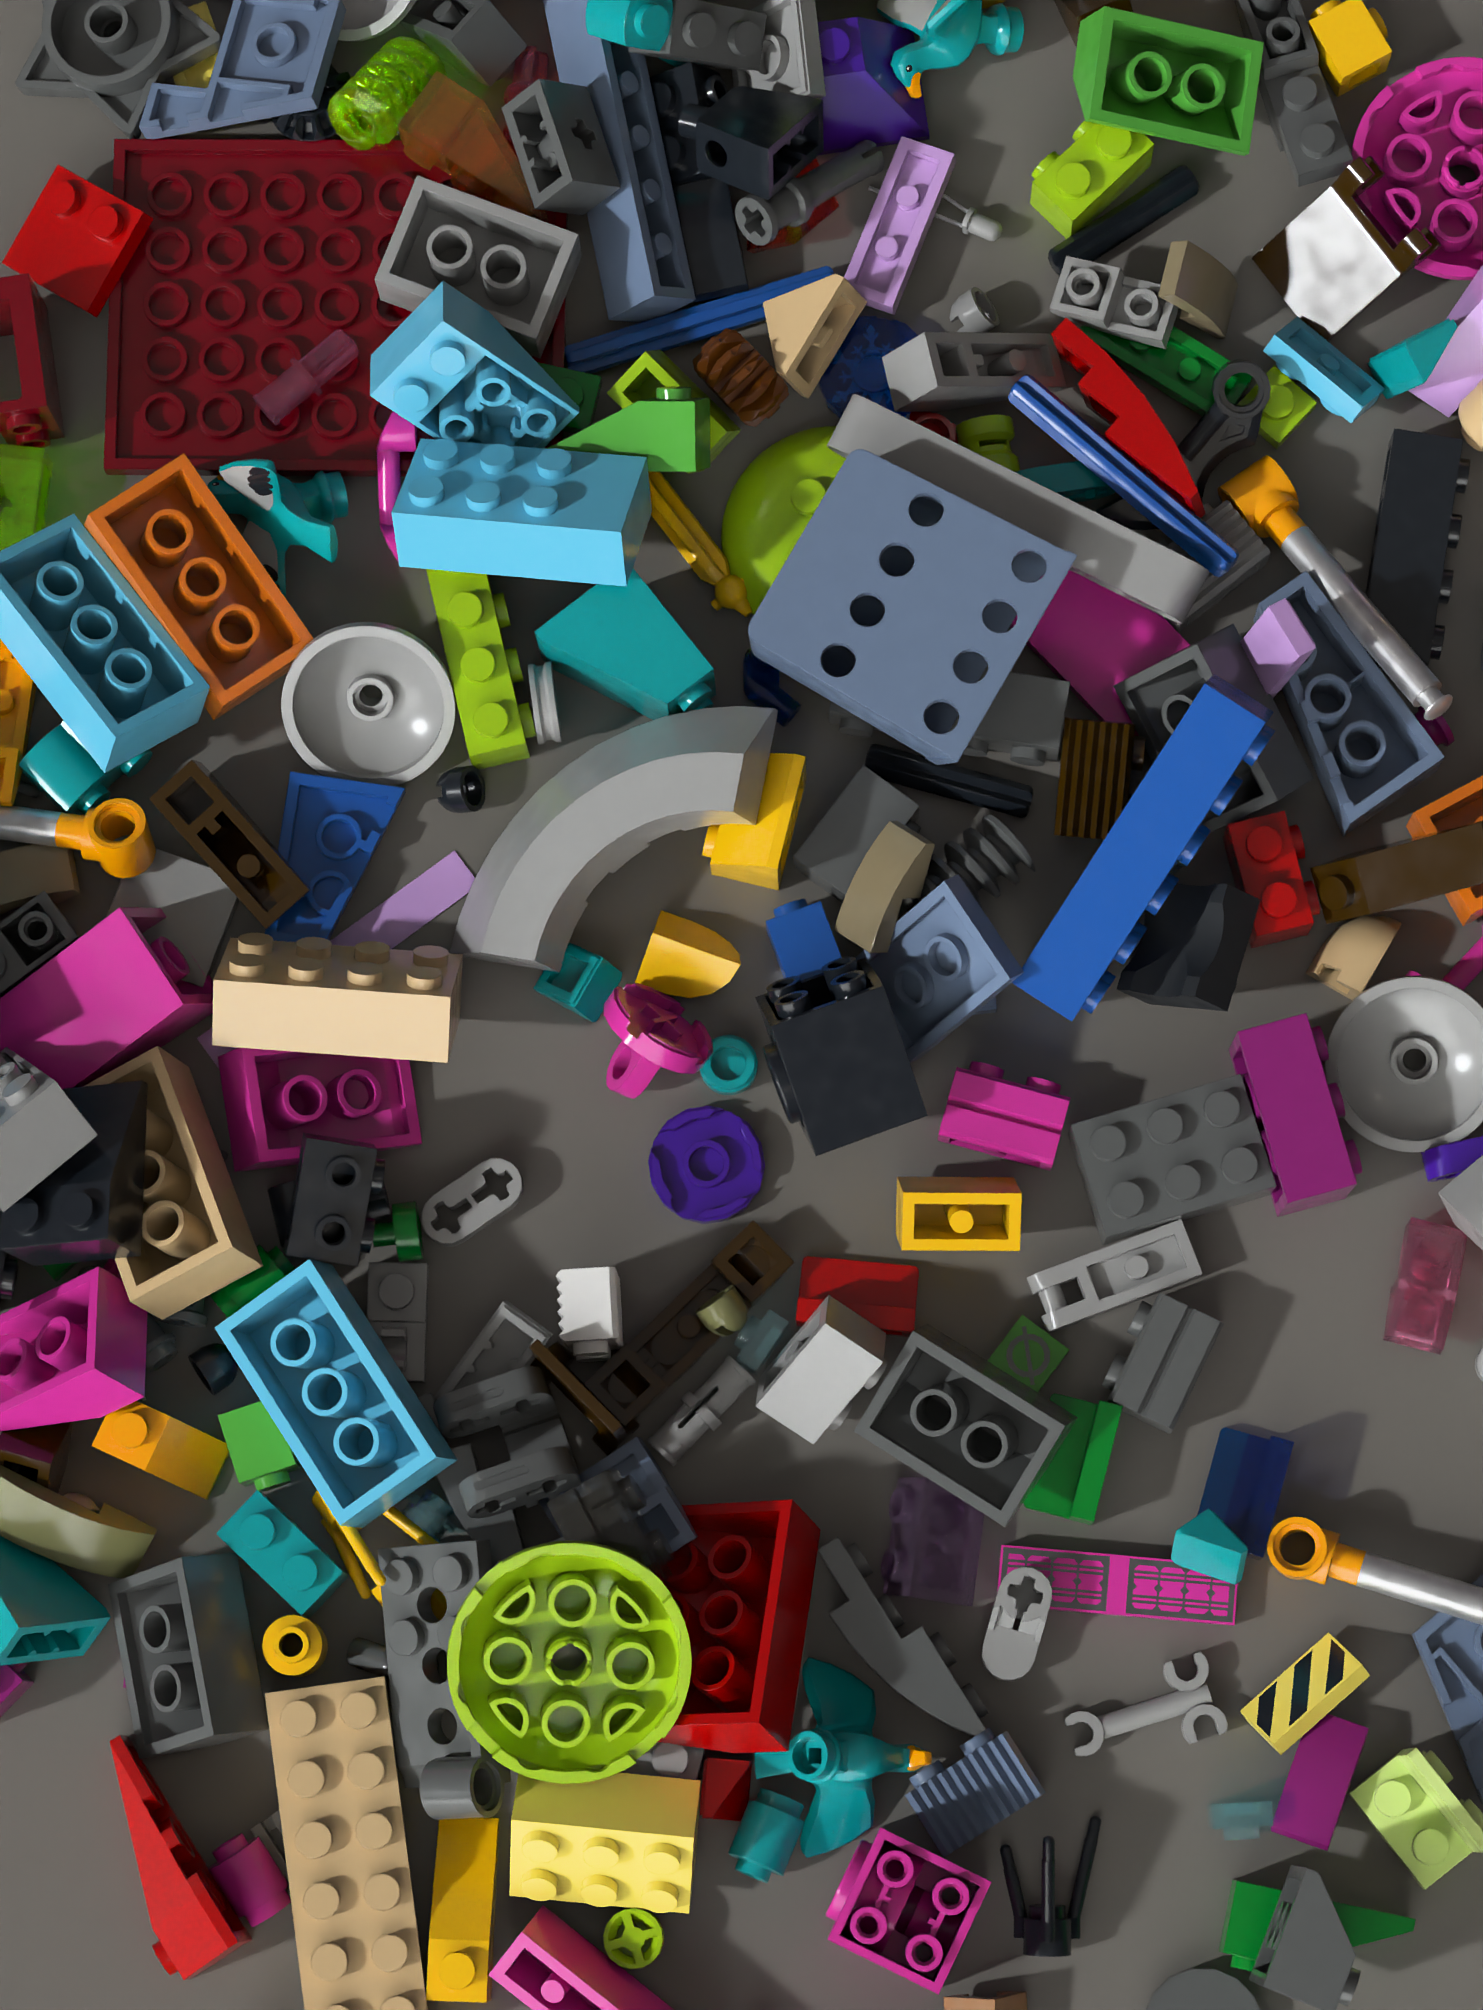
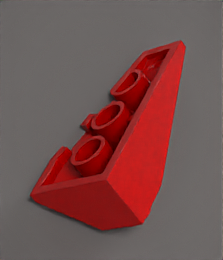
[109,1735,252,1980]

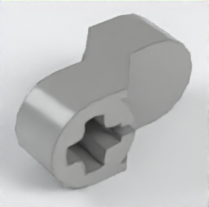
[981,1567,1052,1681]

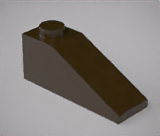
[149,760,310,929]
[1310,821,1483,924]

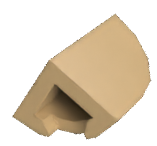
[1305,916,1402,1000]

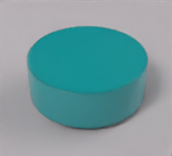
[700,1035,758,1095]

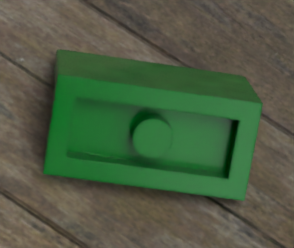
[1023,1393,1123,1525]

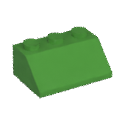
[1073,6,1264,156]

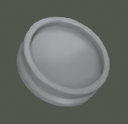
[528,661,562,745]

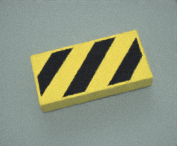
[1240,1632,1370,1755]

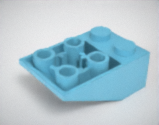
[370,281,579,448]

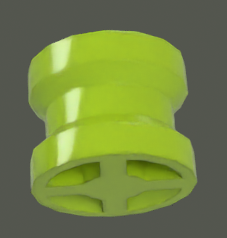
[603,1908,665,1969]

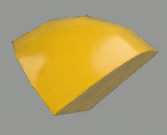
[635,910,741,998]

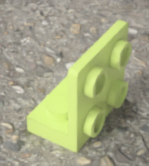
[1348,1747,1483,1890]

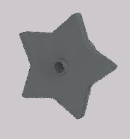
[15,0,222,139]

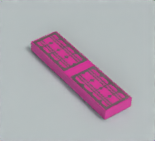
[997,1545,1238,1626]

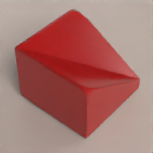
[699,1757,752,1821]

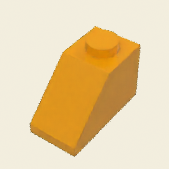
[91,1401,229,1500]

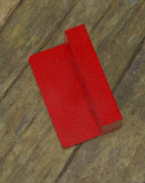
[796,1256,919,1337]

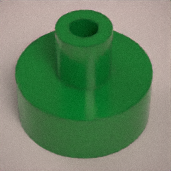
[373,1201,424,1262]

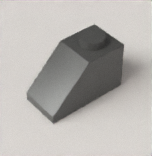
[400,0,527,87]

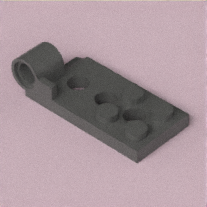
[378,1539,511,1820]

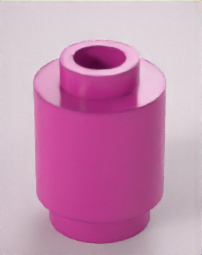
[208,1833,291,1927]

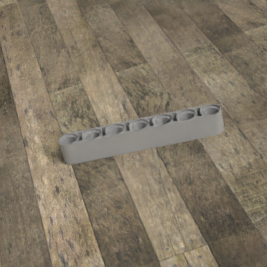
[827,394,1209,624]

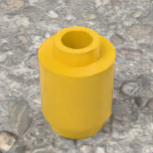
[262,1615,328,1677]

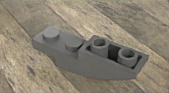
[1234,0,1354,187]
[818,1537,989,1737]

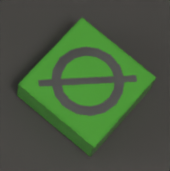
[988,1315,1069,1392]

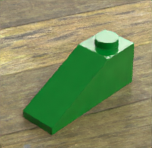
[1219,1880,1416,1971]

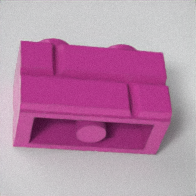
[938,1061,1071,1171]

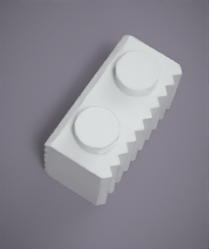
[556,1267,623,1362]

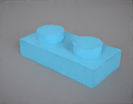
[1263,316,1385,423]

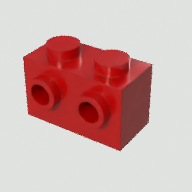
[1222,811,1320,948]

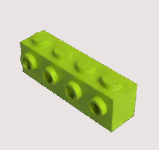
[426,569,537,770]

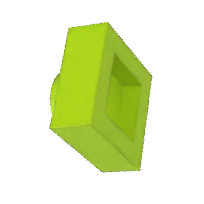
[1237,365,1317,449]

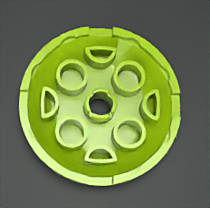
[721,426,846,615]
[447,1540,692,1784]

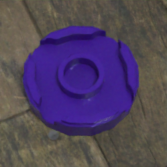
[648,1106,765,1224]

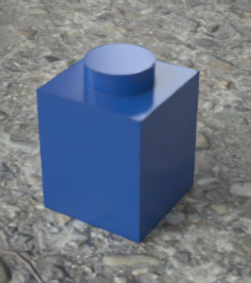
[766,899,842,980]

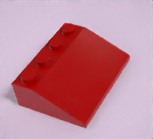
[650,1499,821,1753]

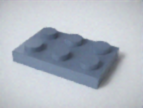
[855,874,1024,1063]

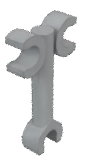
[1064,1652,1228,1757]

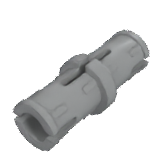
[646,1355,756,1467]

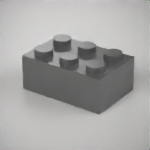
[1068,1074,1276,1245]

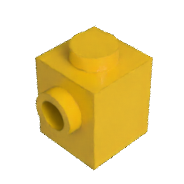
[1308,0,1392,97]

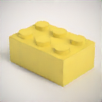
[509,1772,701,1914]

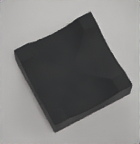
[1117,883,1260,1012]

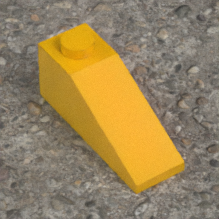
[426,1818,499,2003]

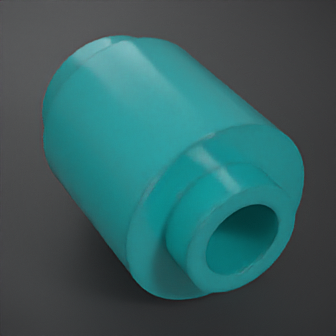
[728,1788,804,1883]

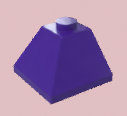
[818,17,930,155]

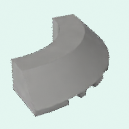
[450,706,778,972]

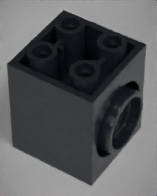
[755,956,928,1156]

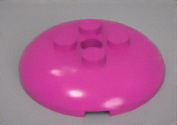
[1351,57,1483,280]

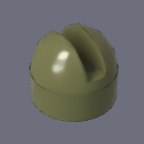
[695,1285,748,1337]

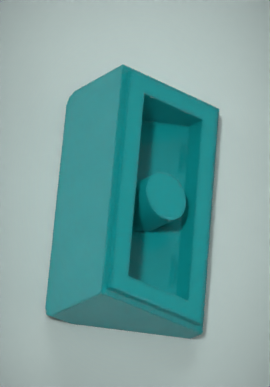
[1367,318,1458,399]

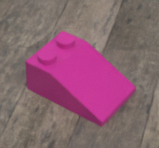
[218,1048,422,1172]
[0,1266,148,1432]

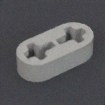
[421,1158,524,1247]

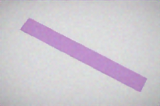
[197,850,475,1068]

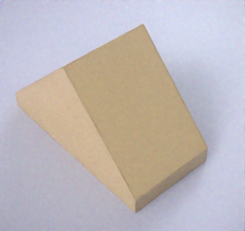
[763,273,867,399]

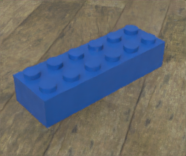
[1012,674,1275,1022]

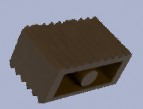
[1054,717,1145,839]

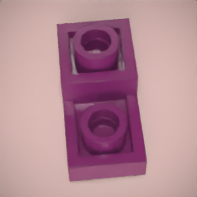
[1271,1714,1369,1851]

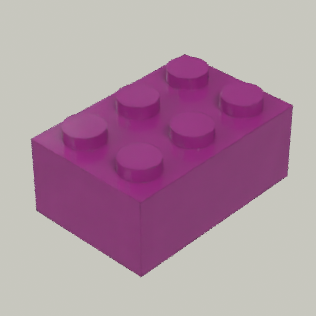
[1229,1013,1362,1217]

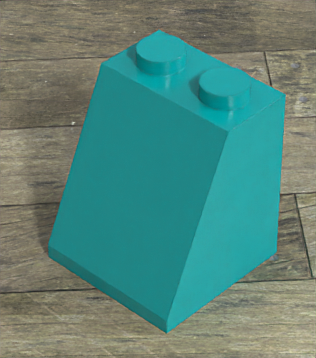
[534,568,717,720]

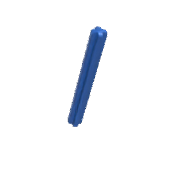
[565,266,834,374]
[1008,374,1239,577]

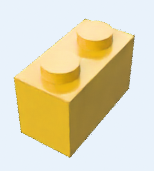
[896,1177,1022,1251]

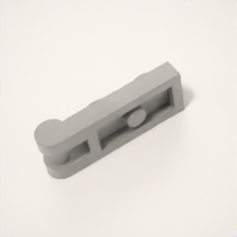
[1026,1219,1203,1333]

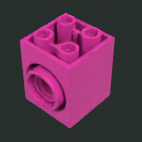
[825,1827,991,1995]

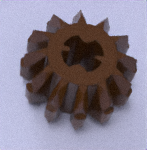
[692,328,789,427]

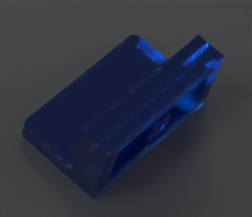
[1197,1427,1294,1560]

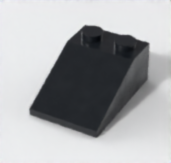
[0,1080,148,1266]

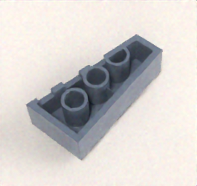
[1253,571,1445,837]

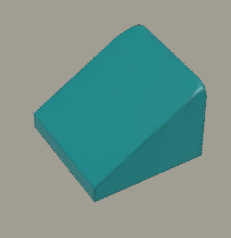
[533,942,622,1022]
[1171,1508,1248,1585]

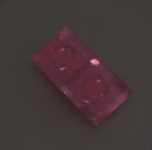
[1383,1217,1467,1355]

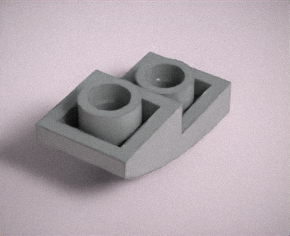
[1049,256,1179,349]

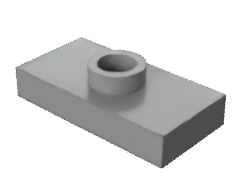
[435,1300,553,1431]

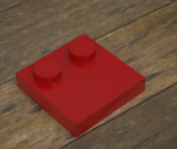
[2,165,153,318]

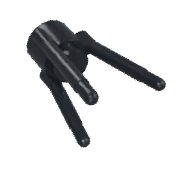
[1000,1816,1101,1957]

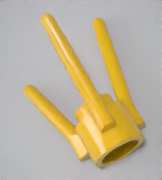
[311,1490,438,1599]

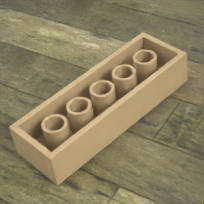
[265,1676,428,2010]

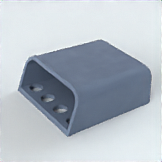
[748,449,1078,765]

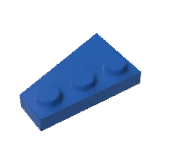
[265,771,406,942]

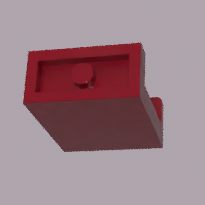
[0,273,65,450]

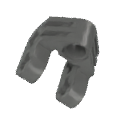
[433,1366,583,1518]

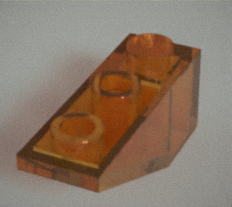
[398,70,549,223]

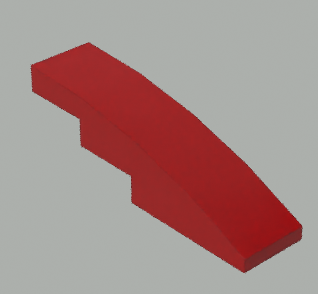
[1051,317,1206,518]

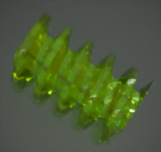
[327,36,447,151]

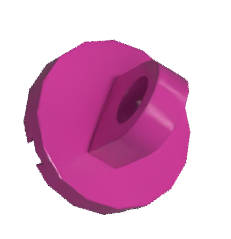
[604,983,713,1099]

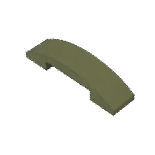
[0,1465,157,1579]

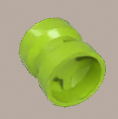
[956,415,1020,472]

